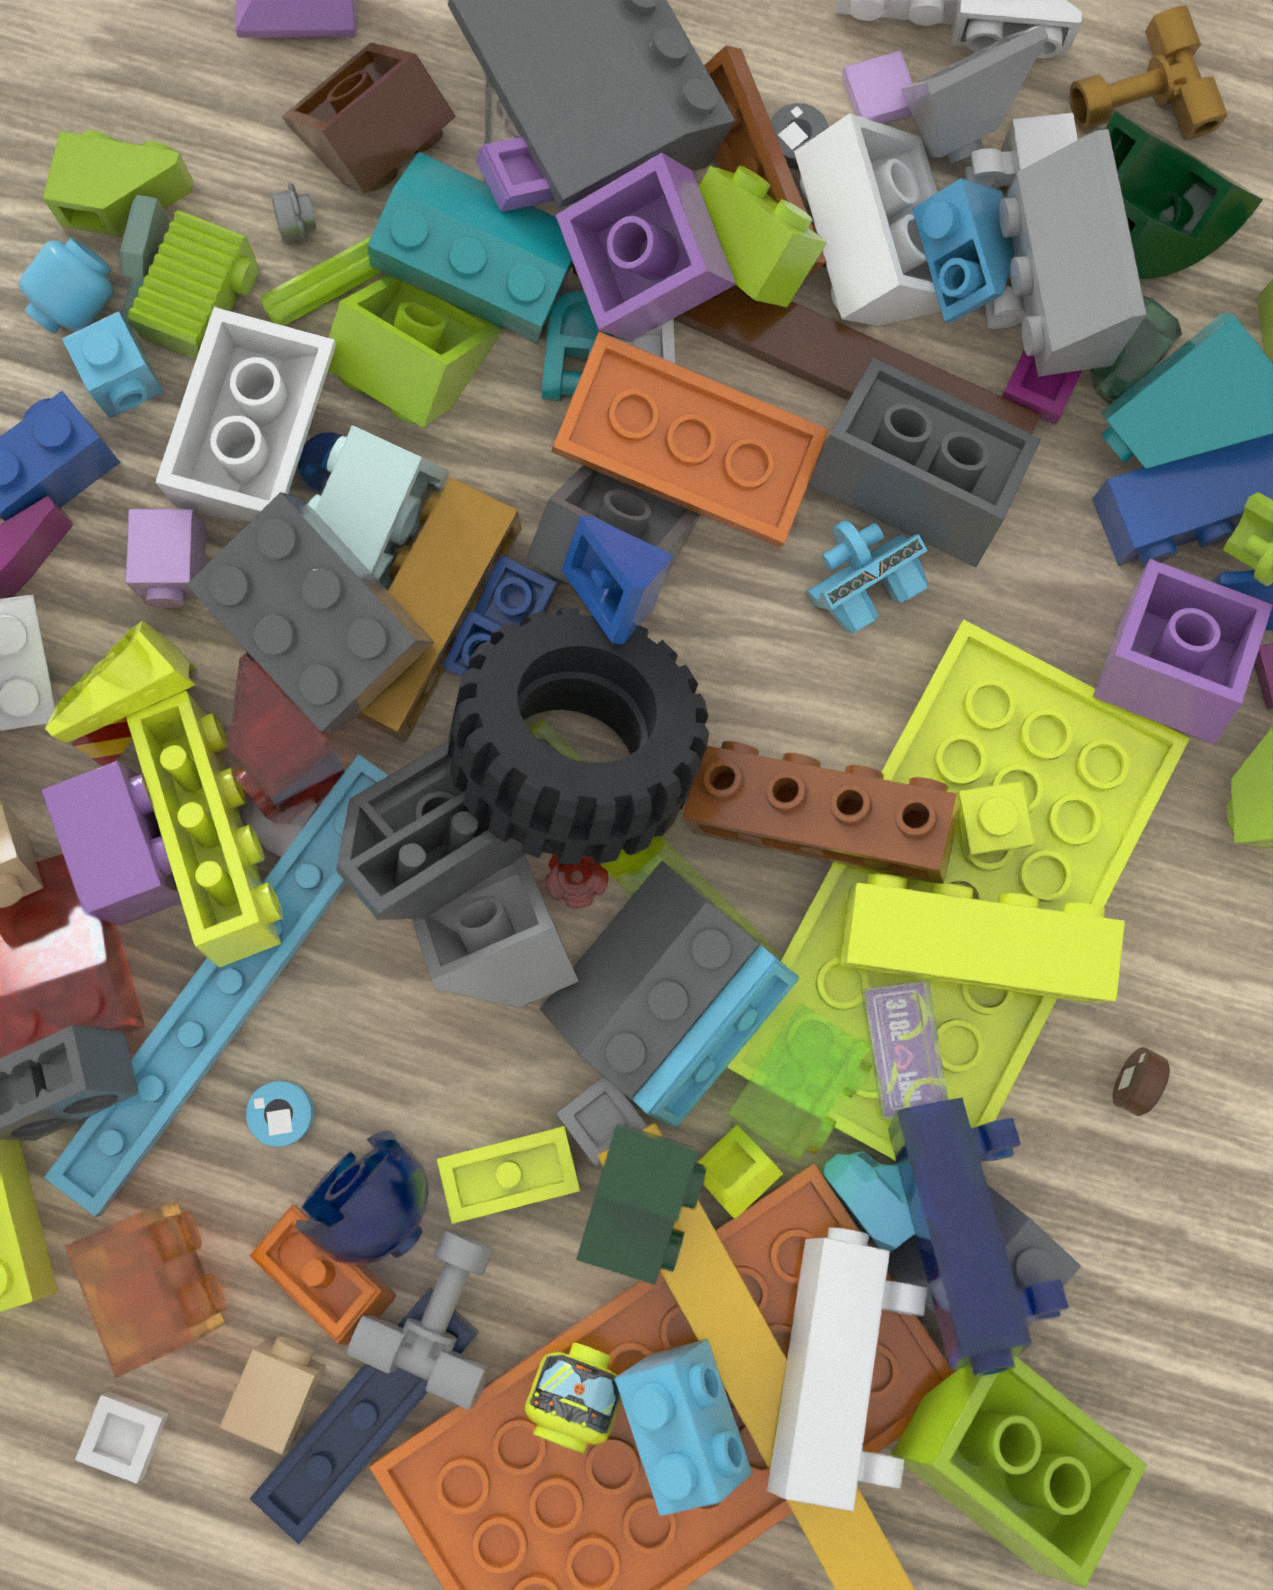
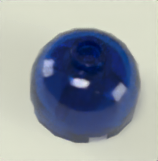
[295,1130,429,1266]

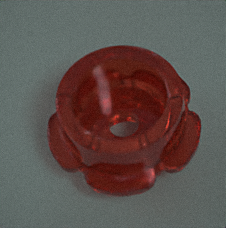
[546,855,609,909]

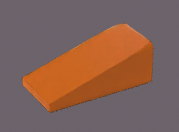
[250,1204,396,1345]

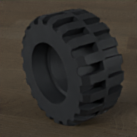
[447,608,709,865]

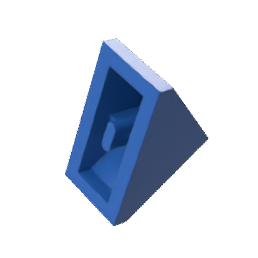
[562,516,674,644]

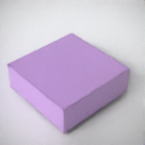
[842,50,913,124]

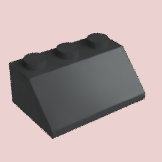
[808,357,1041,567]
[540,860,762,1099]

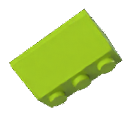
[891,1343,1147,1588]

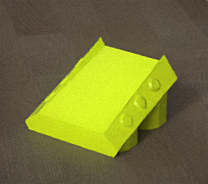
[45,620,197,743]

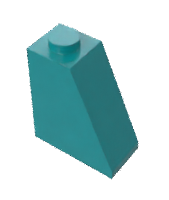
[1100,311,1273,469]

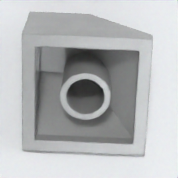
[902,24,1048,164]
[412,855,579,1008]

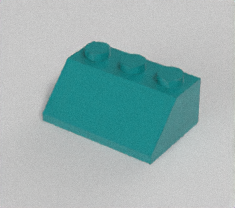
[368,152,573,344]

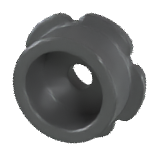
[271,183,317,245]

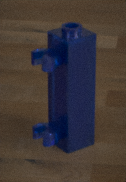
[888,1097,1069,1377]

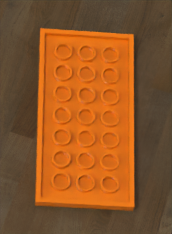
[369,1162,954,1590]

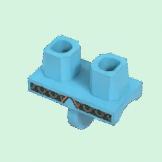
[806,520,929,633]

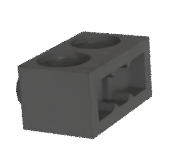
[0,1025,139,1141]

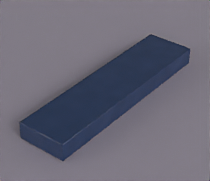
[249,1287,479,1545]

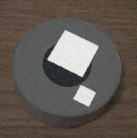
[771,103,828,169]

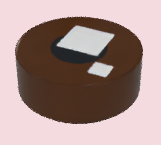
[1113,1047,1170,1116]

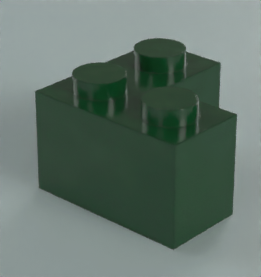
[576,1123,707,1285]

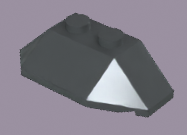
[336,739,558,920]

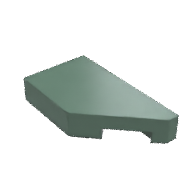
[120,195,170,327]

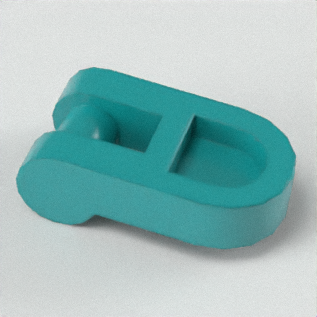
[542,290,611,402]

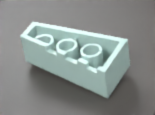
[249,425,449,668]

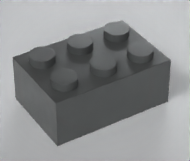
[187,492,434,732]

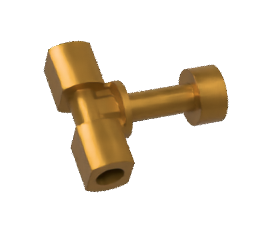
[1069,5,1228,139]

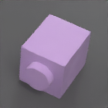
[126,509,206,608]

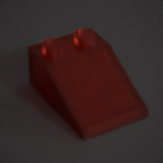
[0,854,146,1059]

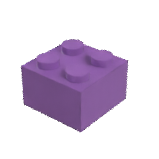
[555,153,736,341]
[1093,559,1273,744]
[41,761,182,926]

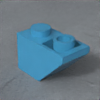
[912,178,1015,323]

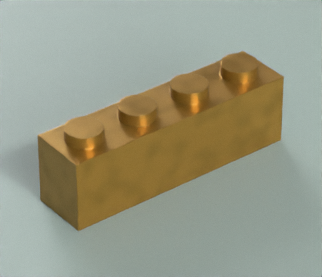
[356,477,522,743]

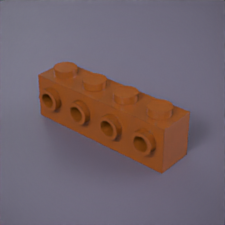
[682,741,960,884]

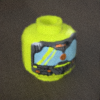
[525,1342,622,1454]

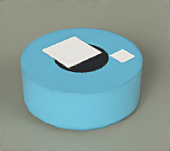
[246,1081,315,1147]

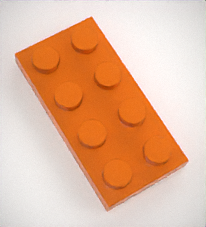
[551,332,829,548]

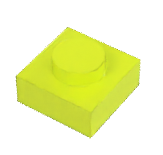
[957,781,1035,857]
[696,1124,783,1219]

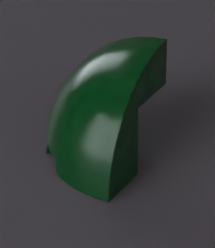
[1105,111,1263,279]

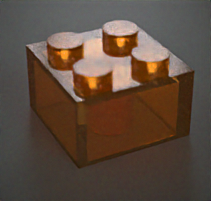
[65,1202,226,1378]

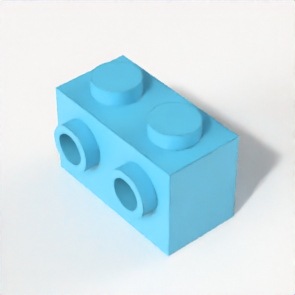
[615,1339,753,1516]

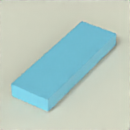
[632,945,799,1128]

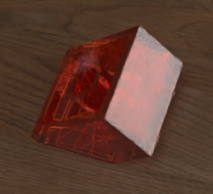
[229,652,345,824]

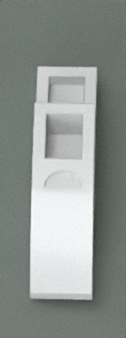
[835,0,1082,58]

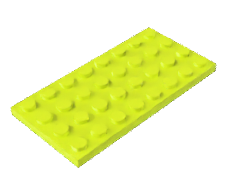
[726,619,1190,1194]

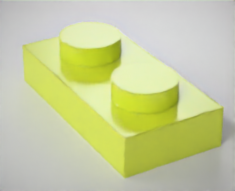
[437,1126,581,1224]

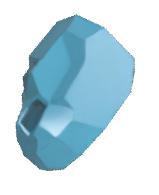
[821,1151,936,1251]

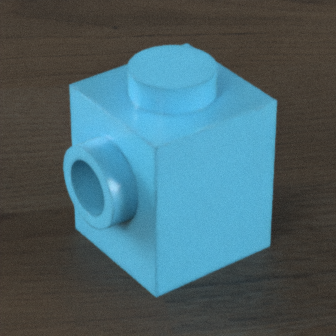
[62,311,164,419]

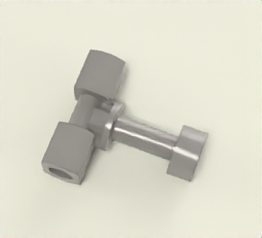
[346,1229,494,1410]

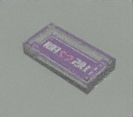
[861,979,950,1121]

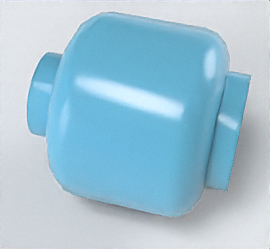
[19,237,114,333]

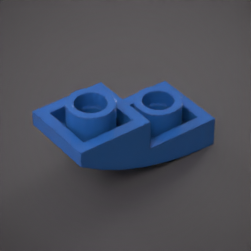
[442,555,560,677]

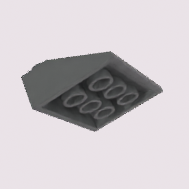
[447,0,736,207]

